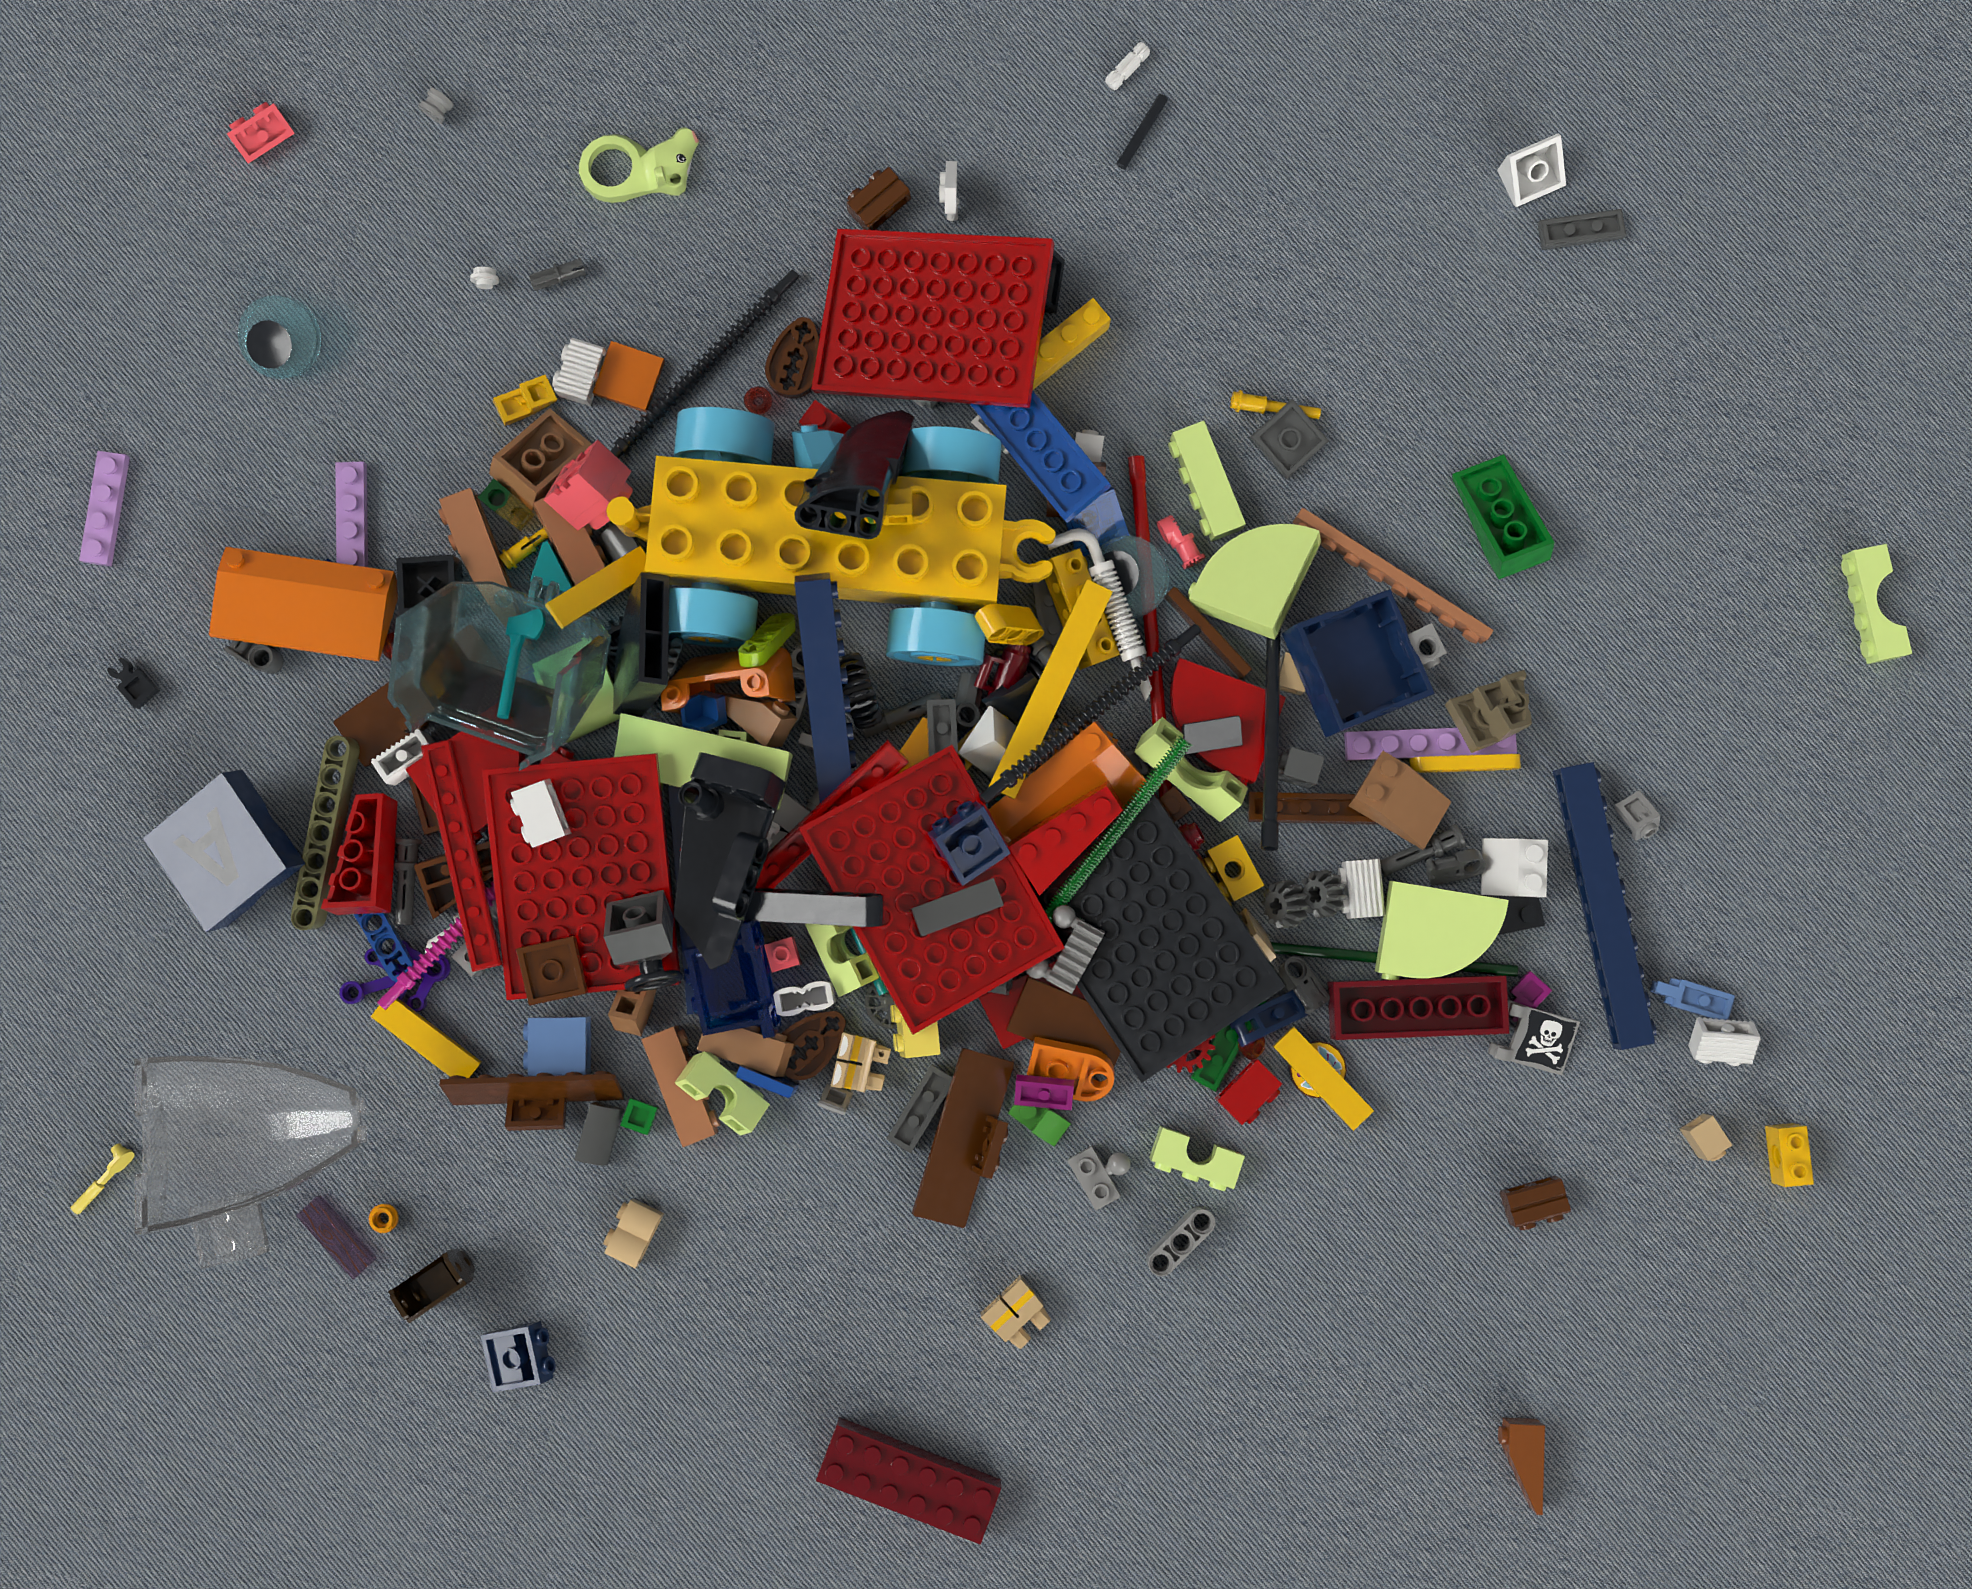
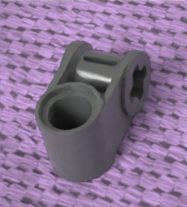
[224,640,284,674]

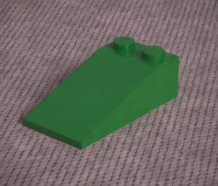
[1452,454,1555,580]

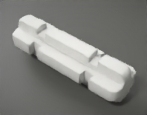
[1105,42,1150,90]

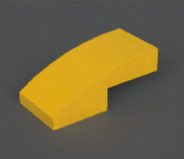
[493,374,557,426]

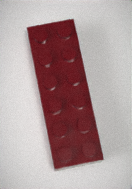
[1327,975,1510,1040]
[816,1417,1001,1545]

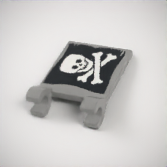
[1488,1000,1580,1075]

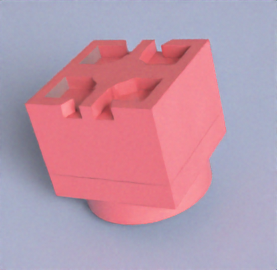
[544,440,633,530]

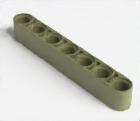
[291,736,360,930]

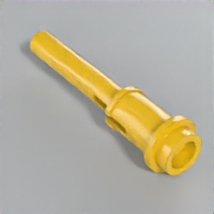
[1230,390,1321,419]
[499,528,548,569]

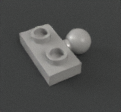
[1067,1145,1131,1211]

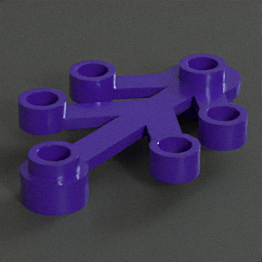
[339,940,451,1012]

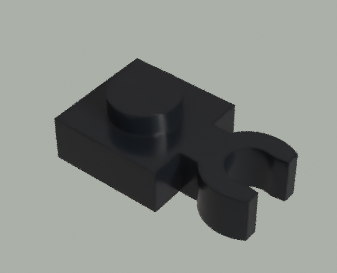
[107,657,160,709]

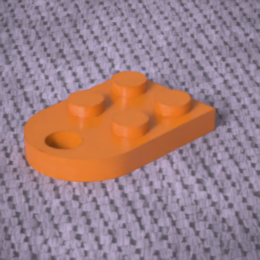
[1026,1037,1115,1102]

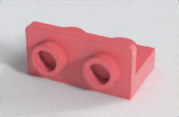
[227,102,295,164]

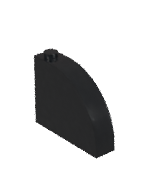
[613,572,670,717]

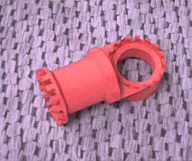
[1157,515,1206,569]

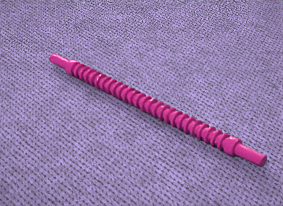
[377,881,496,1010]

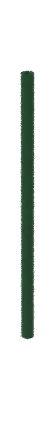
[1270,942,1518,977]

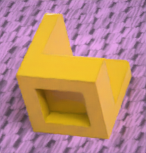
[884,488,913,525]

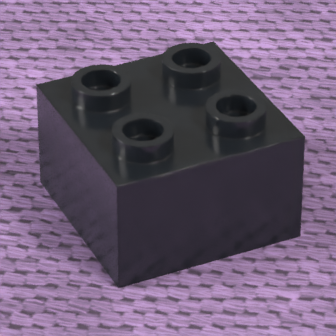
[396,555,464,620]

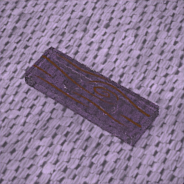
[296,1195,377,1280]

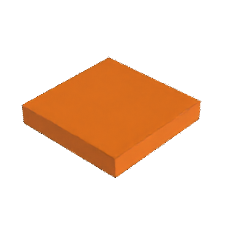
[592,341,665,413]

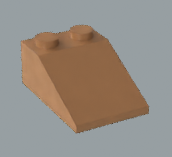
[489,408,592,510]
[1349,751,1451,850]

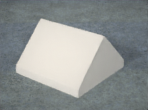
[1497,134,1566,207]
[958,706,1017,779]

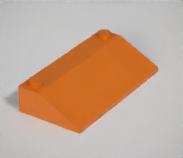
[209,547,398,662]
[988,721,1147,880]

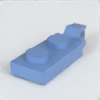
[1650,978,1735,1020]

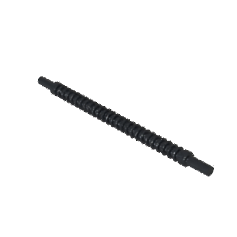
[610,269,800,459]
[979,624,1201,804]

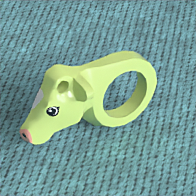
[579,127,699,203]

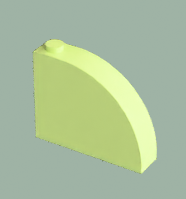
[1188,524,1321,640]
[1375,881,1509,980]

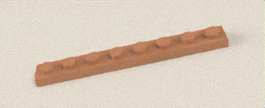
[1292,507,1494,644]

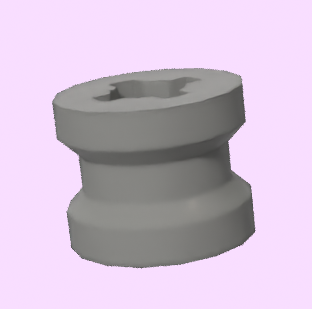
[418,88,454,124]

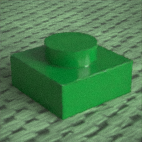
[620,1098,659,1135]

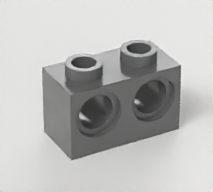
[1278,747,1325,789]

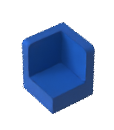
[681,690,727,732]

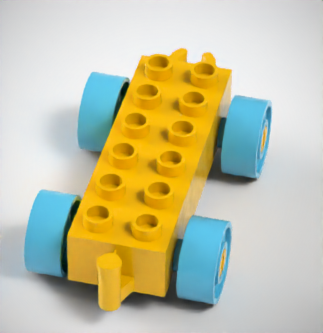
[606,407,1056,667]

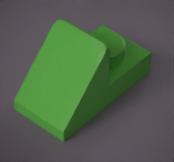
[1008,1104,1071,1147]

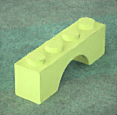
[1841,544,1912,664]
[1134,717,1248,822]

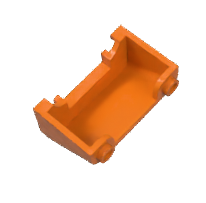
[661,647,796,714]

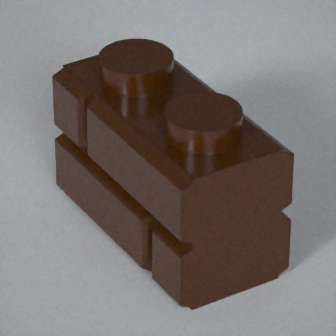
[846,167,911,230]
[1500,1176,1571,1230]

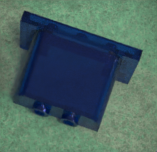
[684,920,782,1039]

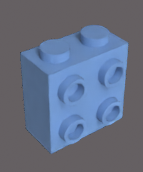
[523,1016,591,1076]

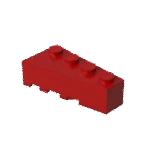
[1008,781,1123,896]
[321,793,398,915]

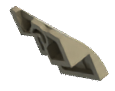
[1445,670,1532,753]

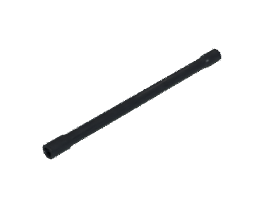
[1261,628,1281,851]

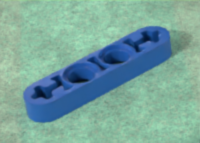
[354,913,414,982]

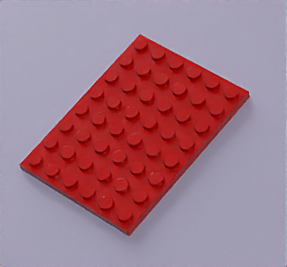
[811,229,1055,408]
[798,745,1065,1035]
[482,753,681,1000]

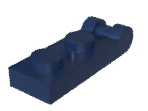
[1229,990,1308,1048]

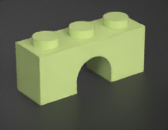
[805,924,879,997]
[675,1051,770,1135]
[1149,1125,1245,1191]

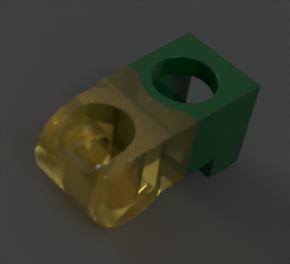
[478,478,535,531]

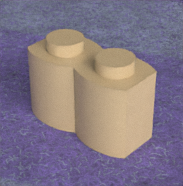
[603,1198,664,1268]

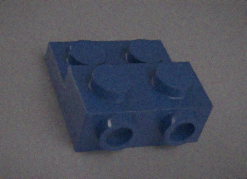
[928,801,1011,886]
[480,1321,556,1393]

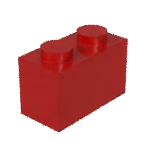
[1214,1058,1282,1125]

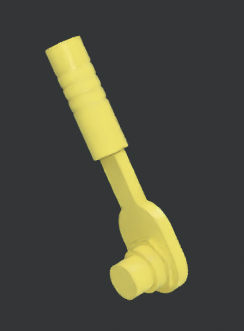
[70,1143,135,1214]

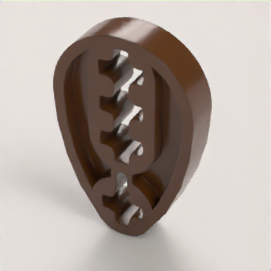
[765,317,819,399]
[781,1010,846,1080]

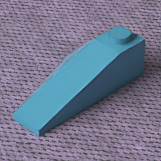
[792,424,844,469]

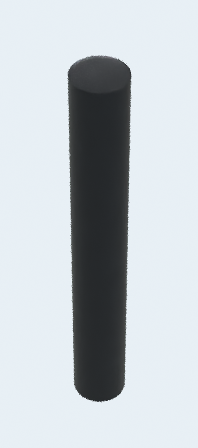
[1116,94,1168,170]

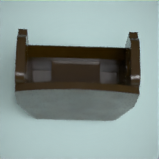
[388,1249,475,1323]

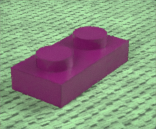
[1014,1074,1074,1110]

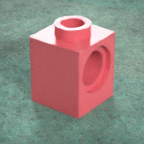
[764,937,802,973]

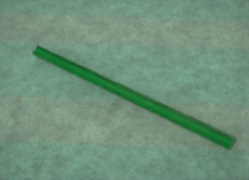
[1043,736,1193,924]

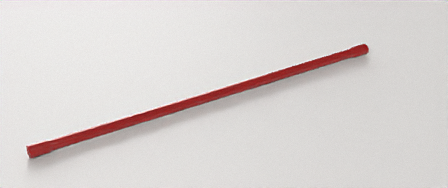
[1128,455,1172,798]

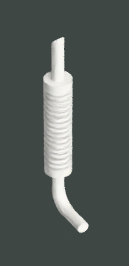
[1048,528,1152,702]

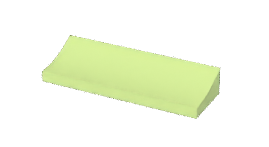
[614,713,793,811]

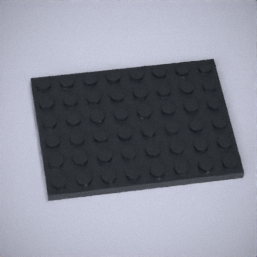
[1028,793,1287,1083]

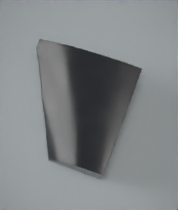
[982,673,1059,722]

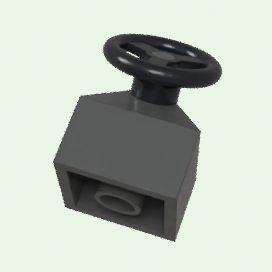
[604,890,683,992]

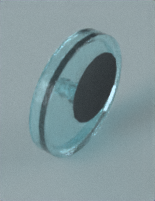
[238,295,321,379]
[1088,536,1169,619]

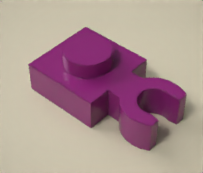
[1508,970,1552,1022]

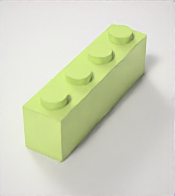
[1168,421,1246,542]

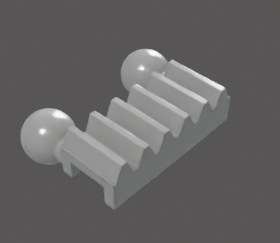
[1026,905,1105,994]

